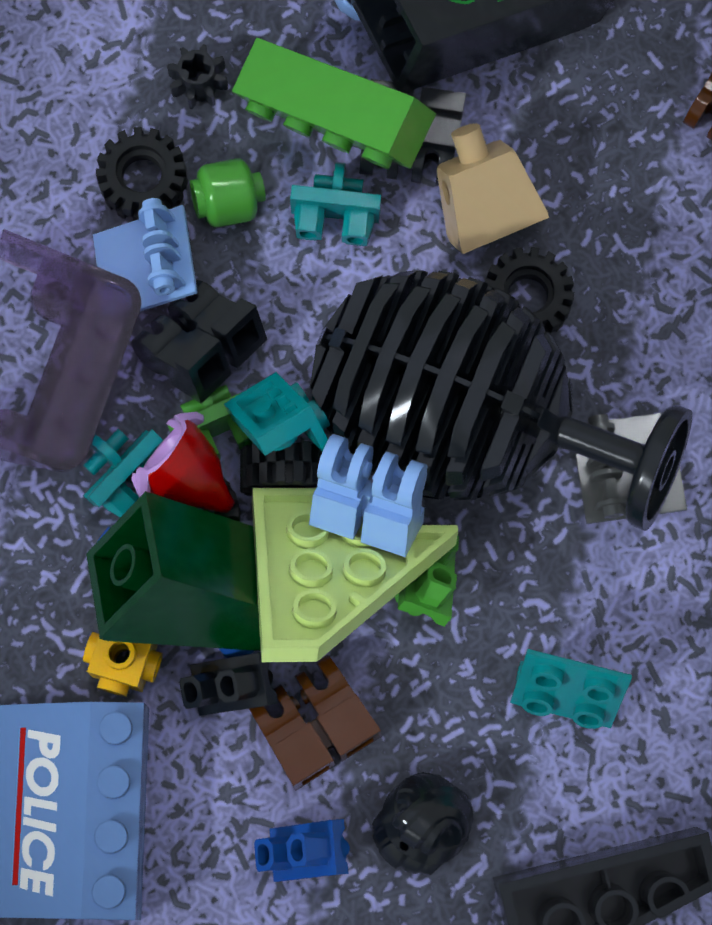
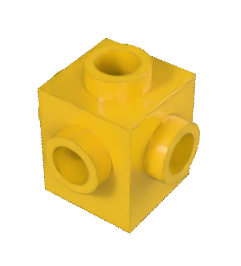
[83,632,163,697]

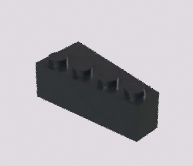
[493,827,712,925]

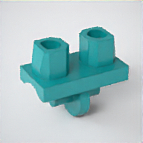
[290,162,381,246]
[83,429,163,518]

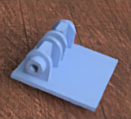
[93,198,198,323]

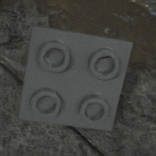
[575,413,687,524]

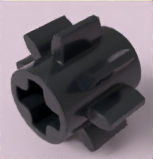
[167,44,228,109]

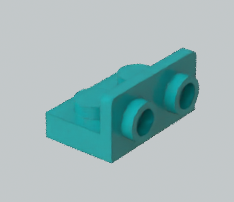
[224,372,330,456]

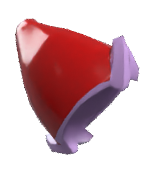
[131,412,235,514]

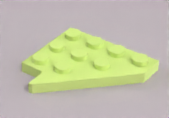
[252,488,458,662]

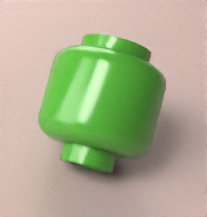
[190,158,266,228]

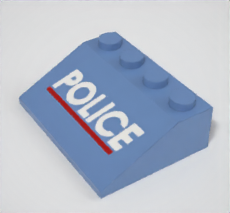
[0,702,149,920]

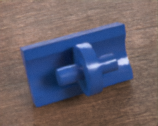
[254,819,350,882]

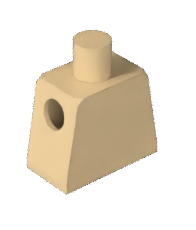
[436,123,549,254]

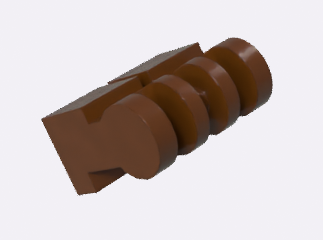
[249,655,382,791]

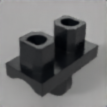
[179,652,278,716]

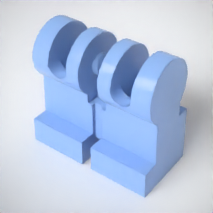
[309,434,428,557]

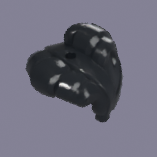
[372,772,473,876]

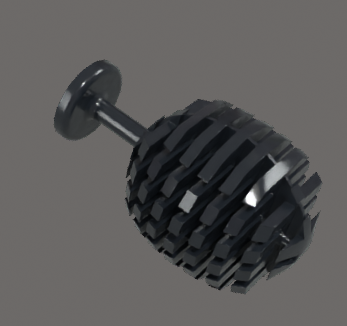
[310,270,692,531]

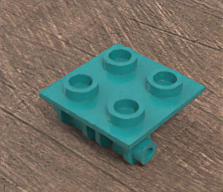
[510,649,632,729]

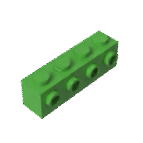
[232,37,436,169]

